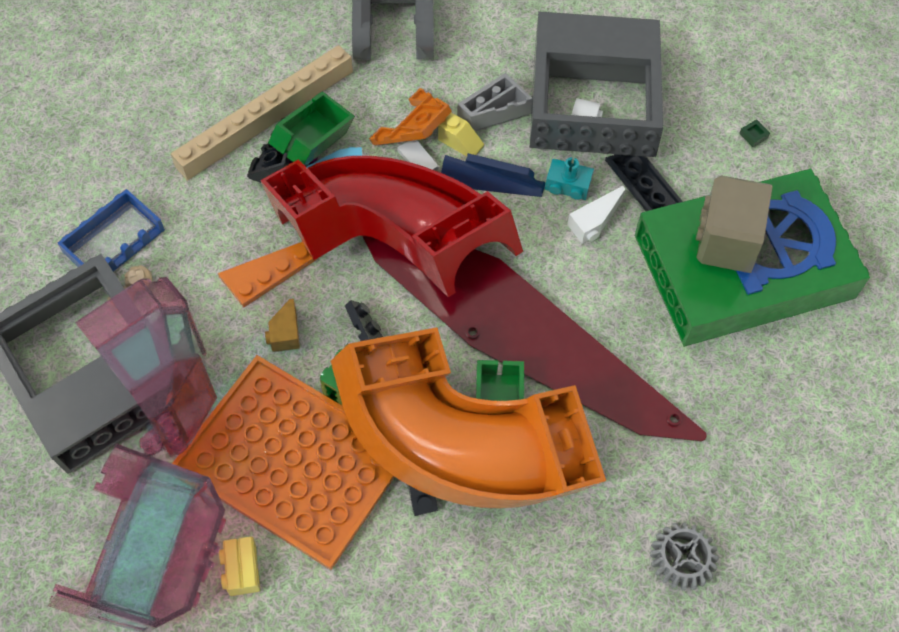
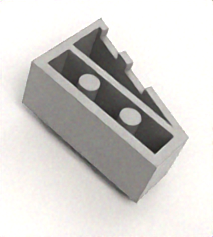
[457,73,532,131]

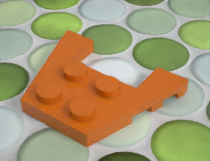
[369,88,452,145]

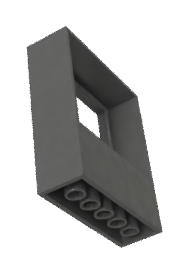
[529,11,663,157]
[0,254,193,474]

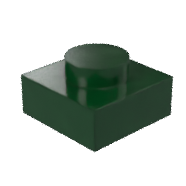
[739,119,770,147]

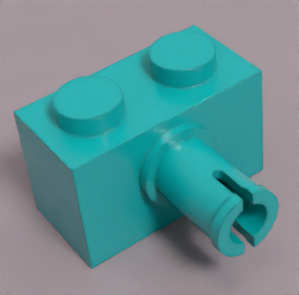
[545,157,594,200]

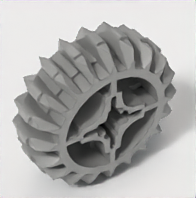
[650,522,719,591]

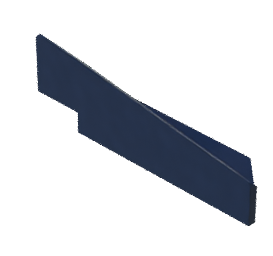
[441,153,546,197]

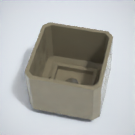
[696,175,772,273]

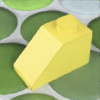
[438,112,484,156]

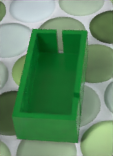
[268,91,355,166]
[475,360,524,401]

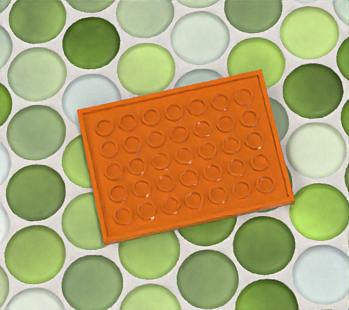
[170,355,395,570]

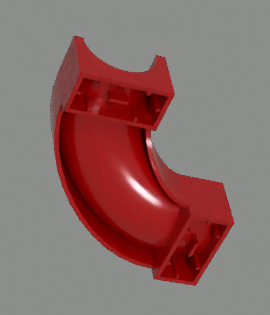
[260,156,523,297]

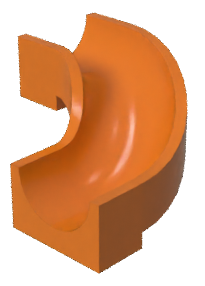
[330,327,606,509]

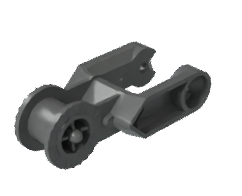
[352,0,434,60]

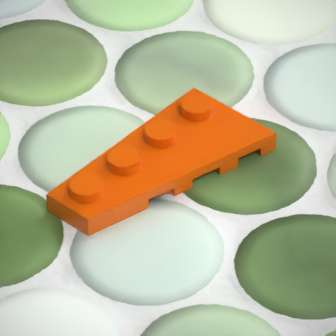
[218,241,317,307]

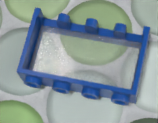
[58,189,165,272]

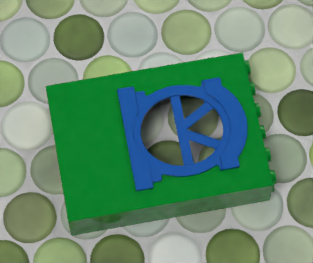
[634,168,870,347]

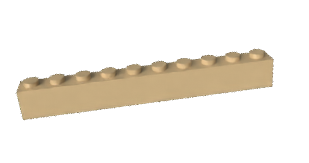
[170,45,353,181]

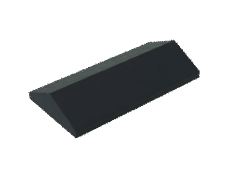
[605,154,683,211]

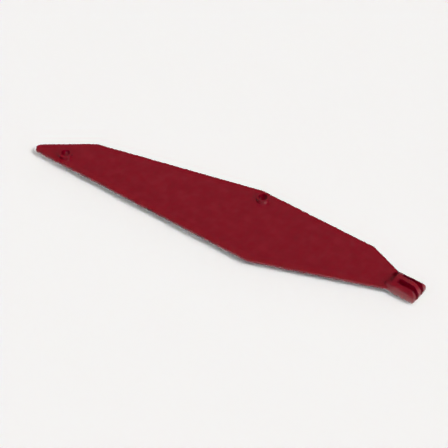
[362,236,707,442]

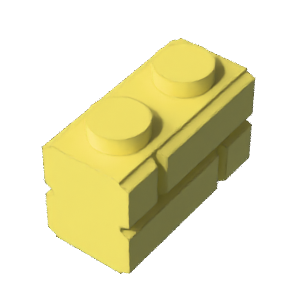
[219,536,260,596]

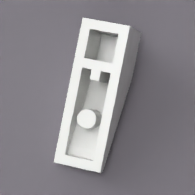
[567,186,625,244]

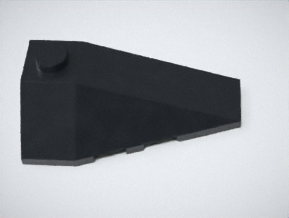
[247,117,293,183]

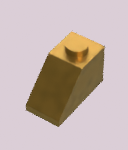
[265,299,300,352]

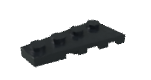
[344,300,383,341]

